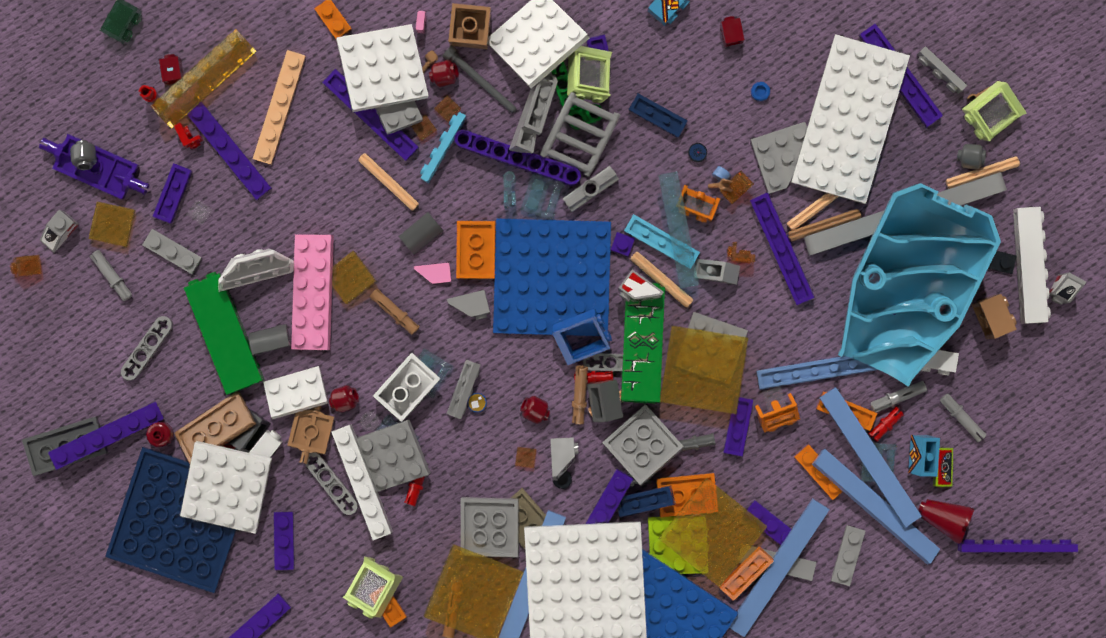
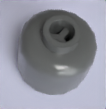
[70,140,97,170]
[957,144,986,169]

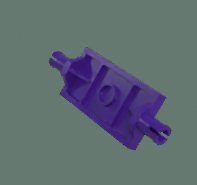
[39,134,150,200]

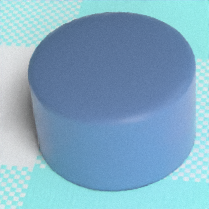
[712,166,732,181]

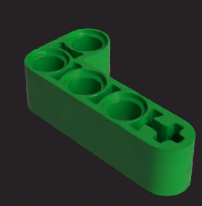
[551,62,602,130]

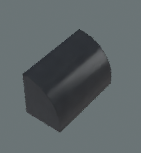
[229,408,271,453]

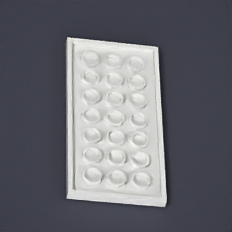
[791,34,910,204]

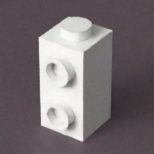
[920,350,959,376]
[249,430,283,458]

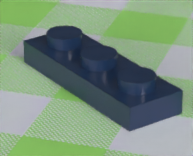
[628,93,688,138]
[617,485,676,517]

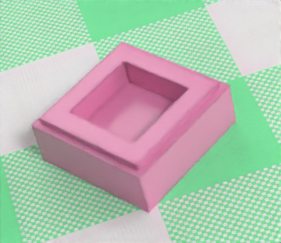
[416,11,427,34]

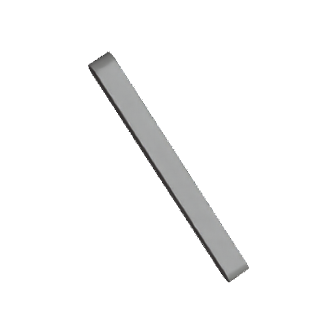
[803,172,1007,256]

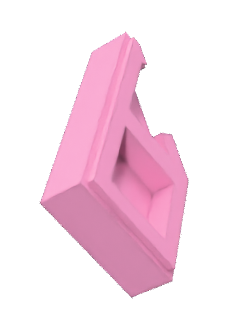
[414,263,451,284]

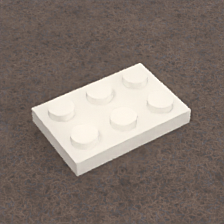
[263,366,328,419]

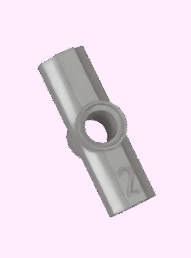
[562,166,619,212]

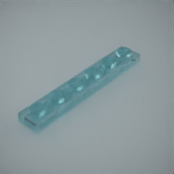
[658,171,699,289]

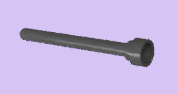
[442,45,516,113]

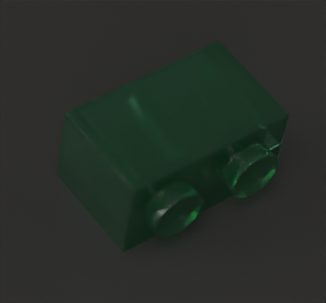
[99,0,142,45]

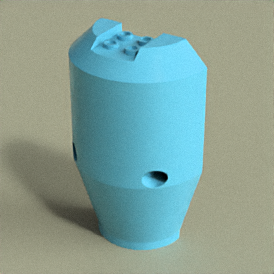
[838,183,1001,386]

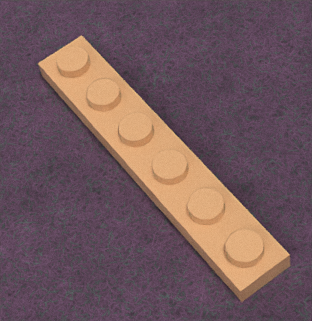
[253,50,306,165]

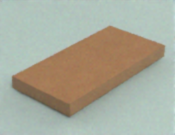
[174,391,256,464]

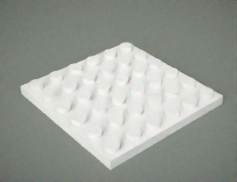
[524,522,647,638]

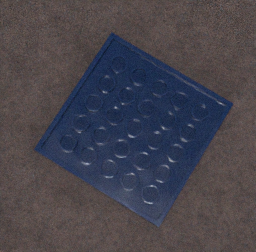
[105,447,237,593]

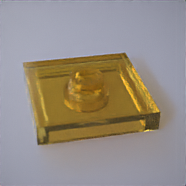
[88,201,136,247]
[332,251,377,304]

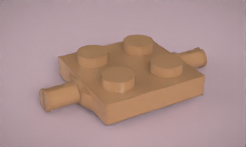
[287,406,335,464]

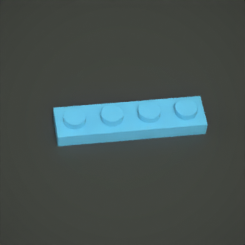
[420,112,467,184]
[624,214,700,269]

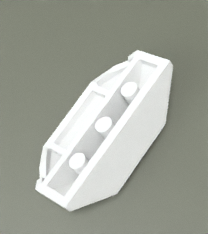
[218,249,294,292]

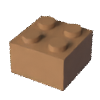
[448,3,491,49]
[971,294,1017,339]

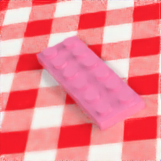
[291,235,334,350]

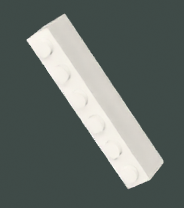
[1013,207,1051,324]
[332,424,393,540]

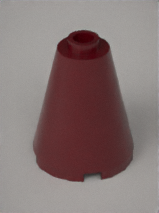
[918,499,974,544]

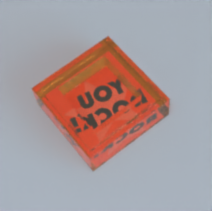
[434,95,461,122]
[411,114,437,141]
[515,447,536,468]

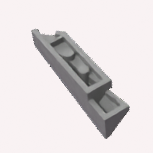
[509,72,558,154]

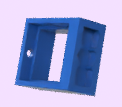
[552,308,612,365]

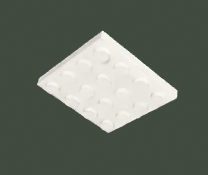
[488,0,589,89]
[336,24,428,112]
[180,441,272,533]

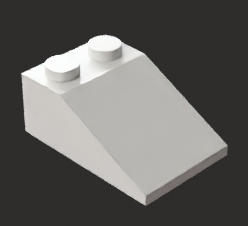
[373,353,441,422]

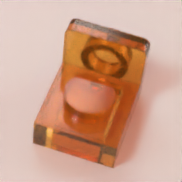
[720,170,754,204]
[727,242,755,264]
[10,255,42,278]

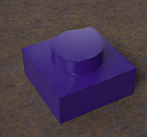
[611,232,635,256]

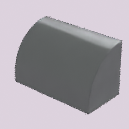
[398,212,443,255]
[249,324,291,355]
[587,380,623,422]

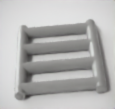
[540,92,621,177]

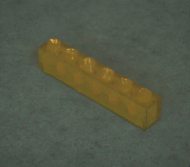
[151,29,256,128]

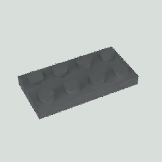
[22,416,108,476]

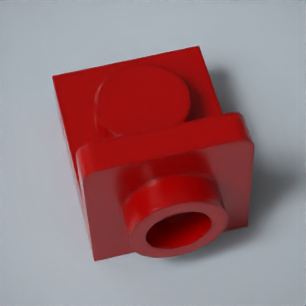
[174,122,204,149]

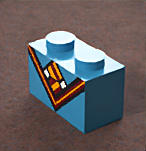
[648,0,690,26]
[908,435,940,477]

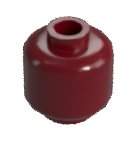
[429,60,459,87]
[329,385,359,413]
[520,396,550,424]
[146,422,174,447]

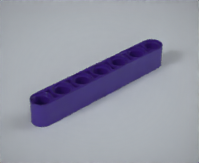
[455,130,581,186]

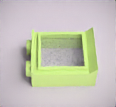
[567,46,612,103]
[962,81,1027,141]
[343,556,403,619]

